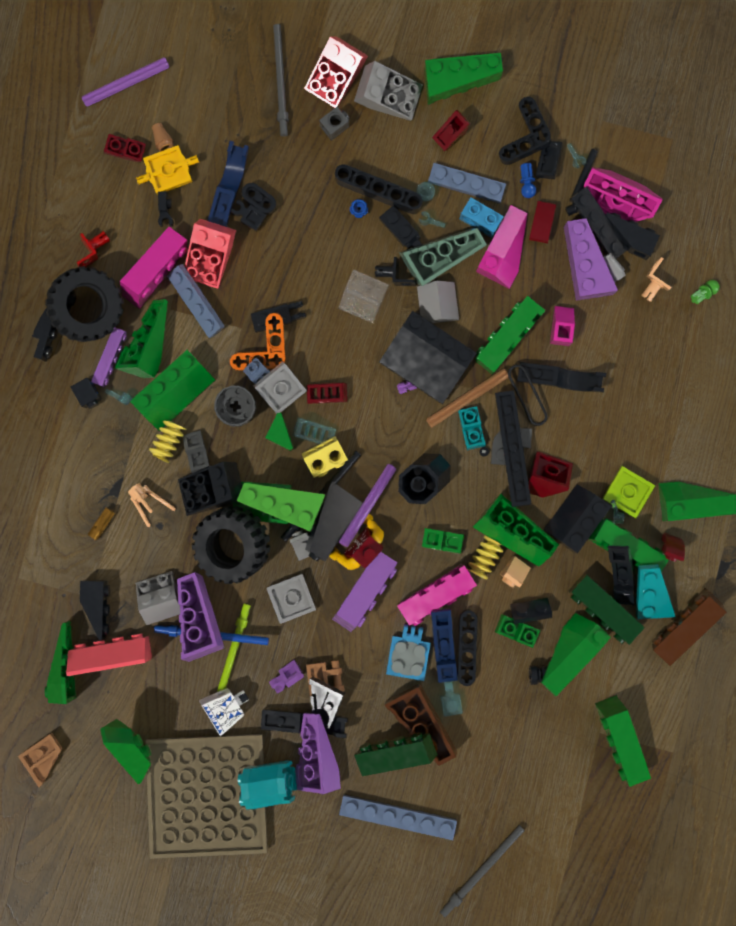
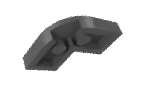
[490,428,532,465]

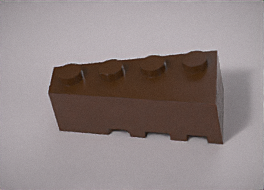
[384,683,457,766]

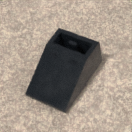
[178,462,242,516]

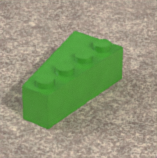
[237,483,326,531]

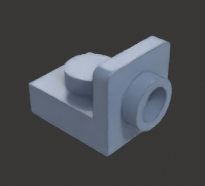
[243,358,270,384]

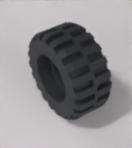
[45,266,124,342]
[192,506,270,584]

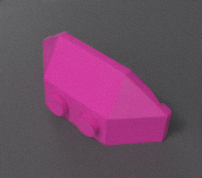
[584,167,663,222]

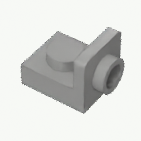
[290,530,310,561]

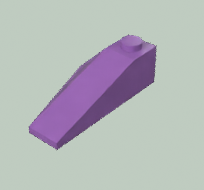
[295,713,341,794]

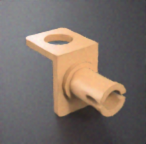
[641,257,671,302]

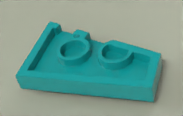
[636,564,676,619]

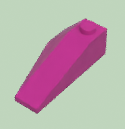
[476,205,528,289]

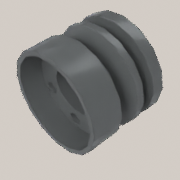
[214,386,256,427]

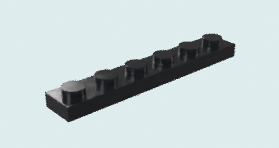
[495,390,531,507]

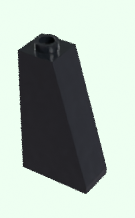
[305,481,363,562]

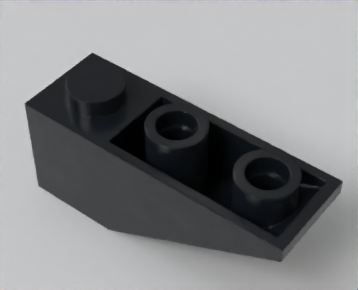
[606,212,660,260]
[80,580,110,640]

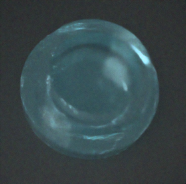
[416,182,435,202]

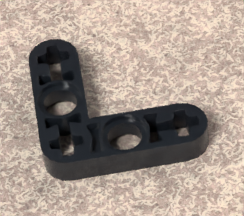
[499,97,552,165]

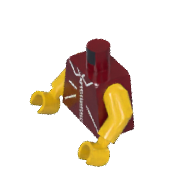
[329,514,384,570]

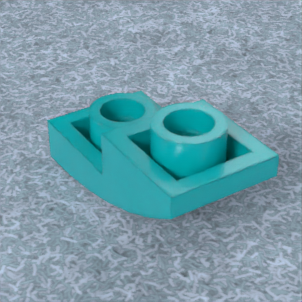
[458,406,486,450]

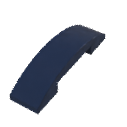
[431,609,458,683]

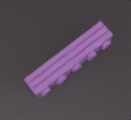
[91,327,127,387]

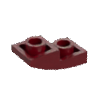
[104,134,146,163]
[529,201,556,244]
[661,532,685,562]

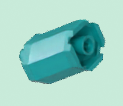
[238,761,297,809]

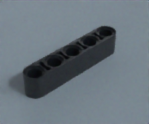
[335,164,423,214]

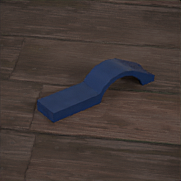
[208,141,249,227]

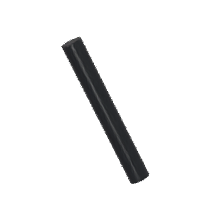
[569,149,598,203]

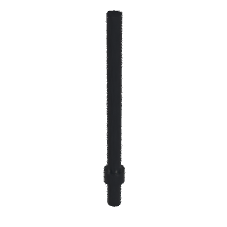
[281,451,361,542]

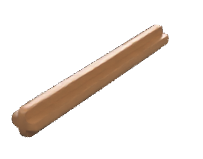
[426,369,508,427]

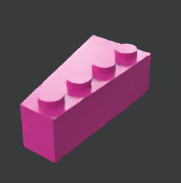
[120,227,188,309]
[397,564,477,626]

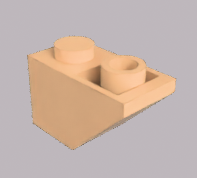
[500,556,531,588]

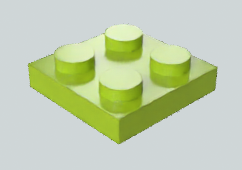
[602,466,655,519]

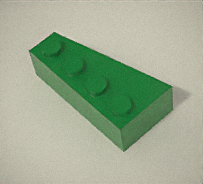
[424,53,503,105]
[588,518,669,573]
[595,695,651,787]

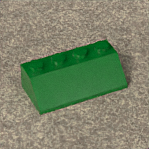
[130,350,216,431]

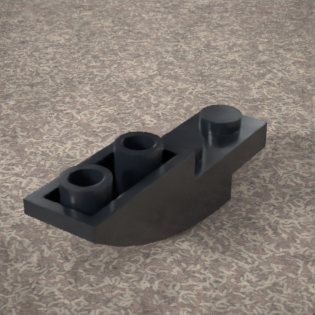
[32,290,76,362]

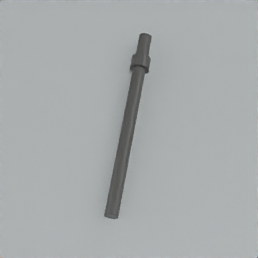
[273,24,289,137]
[440,825,525,917]

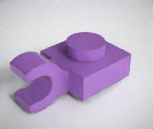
[269,660,305,693]

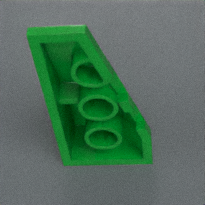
[658,481,736,521]

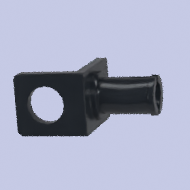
[375,257,417,286]

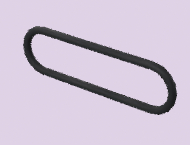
[508,364,548,426]

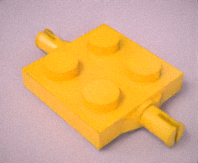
[136,145,199,195]

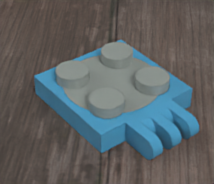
[386,624,431,681]

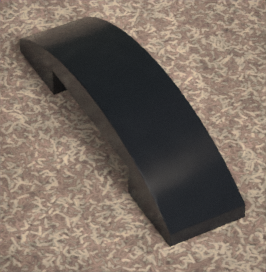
[608,546,635,605]

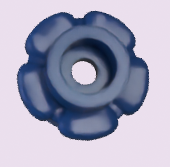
[350,200,368,218]

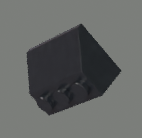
[543,484,612,553]

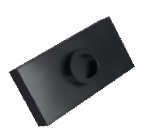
[536,140,563,179]

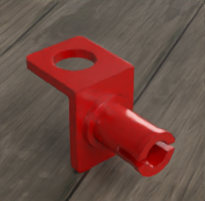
[77,231,110,267]

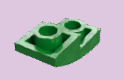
[495,614,540,648]

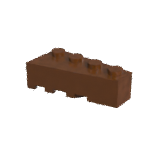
[652,588,727,666]

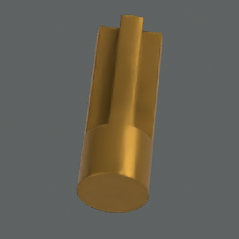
[87,507,115,540]

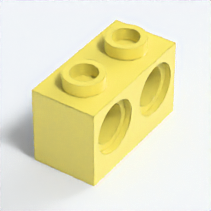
[302,436,348,478]

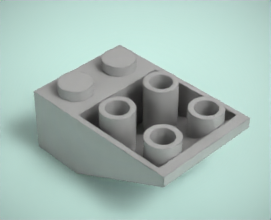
[354,61,423,121]

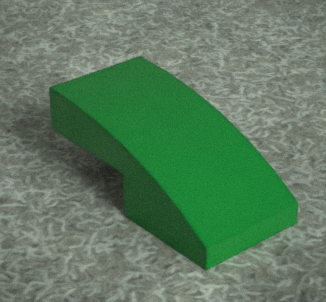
[422,528,465,554]

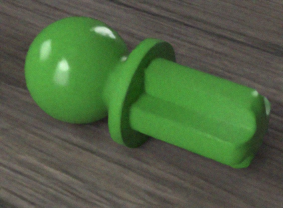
[691,280,720,304]

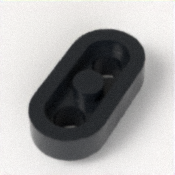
[242,183,276,215]

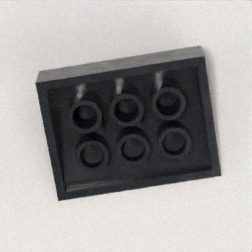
[379,311,477,405]

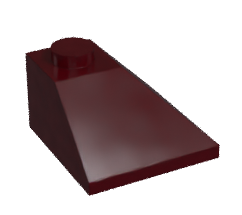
[528,451,573,498]

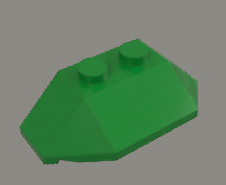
[100,719,151,784]

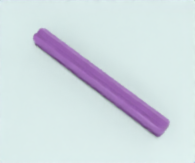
[82,57,169,106]
[339,464,396,547]

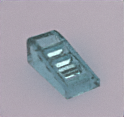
[293,418,336,444]

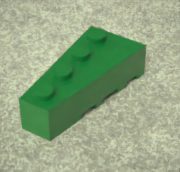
[475,295,545,375]
[473,494,559,567]

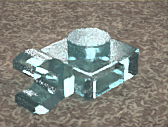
[440,681,463,717]

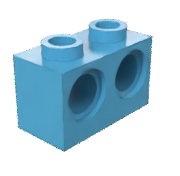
[459,197,504,238]

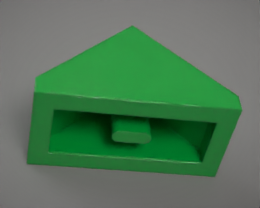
[265,412,294,451]

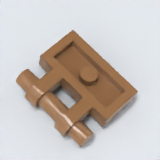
[306,660,345,699]

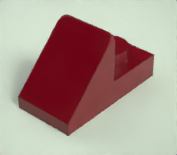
[432,110,470,151]

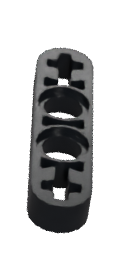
[457,610,478,686]

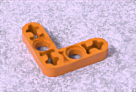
[230,312,286,370]

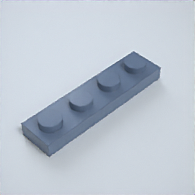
[428,163,506,203]
[167,264,225,338]

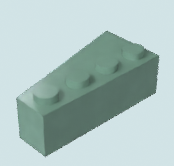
[399,228,487,286]

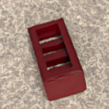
[307,383,348,404]

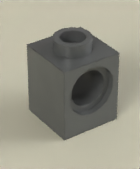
[319,107,350,141]

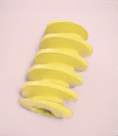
[149,420,187,463]
[467,536,503,579]

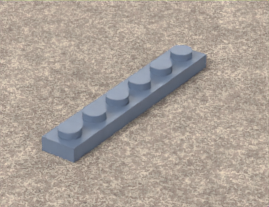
[339,794,457,840]

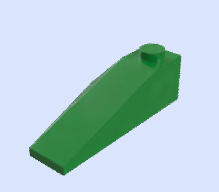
[115,299,168,378]
[541,613,611,697]
[45,621,76,704]

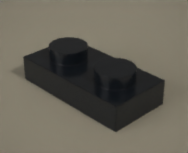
[510,598,552,624]

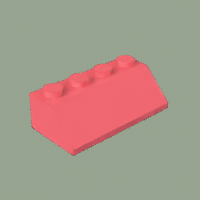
[66,633,152,676]

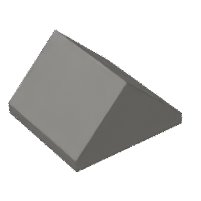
[417,281,459,323]

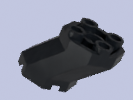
[398,453,451,504]

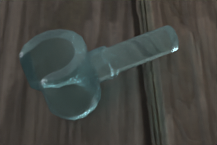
[567,143,586,168]
[419,211,446,228]
[105,389,132,405]
[611,500,625,524]

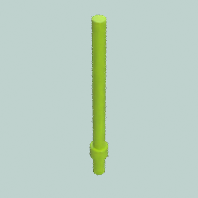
[216,603,251,693]

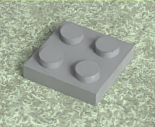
[253,361,307,414]
[267,574,316,624]

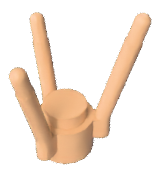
[128,483,176,527]

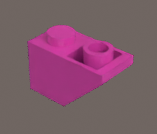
[550,306,575,346]

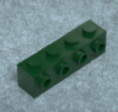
[569,574,645,645]
[354,733,437,776]

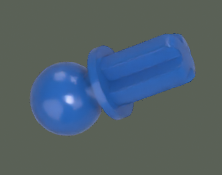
[520,163,536,198]

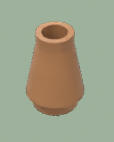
[152,123,174,152]

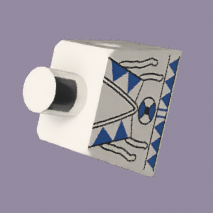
[199,688,249,736]

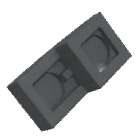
[183,430,210,474]

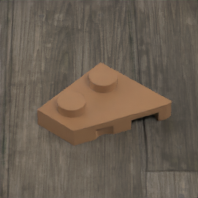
[18,733,63,787]

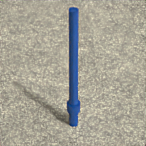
[154,625,269,645]

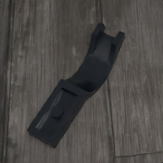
[517,362,607,393]
[261,709,348,738]

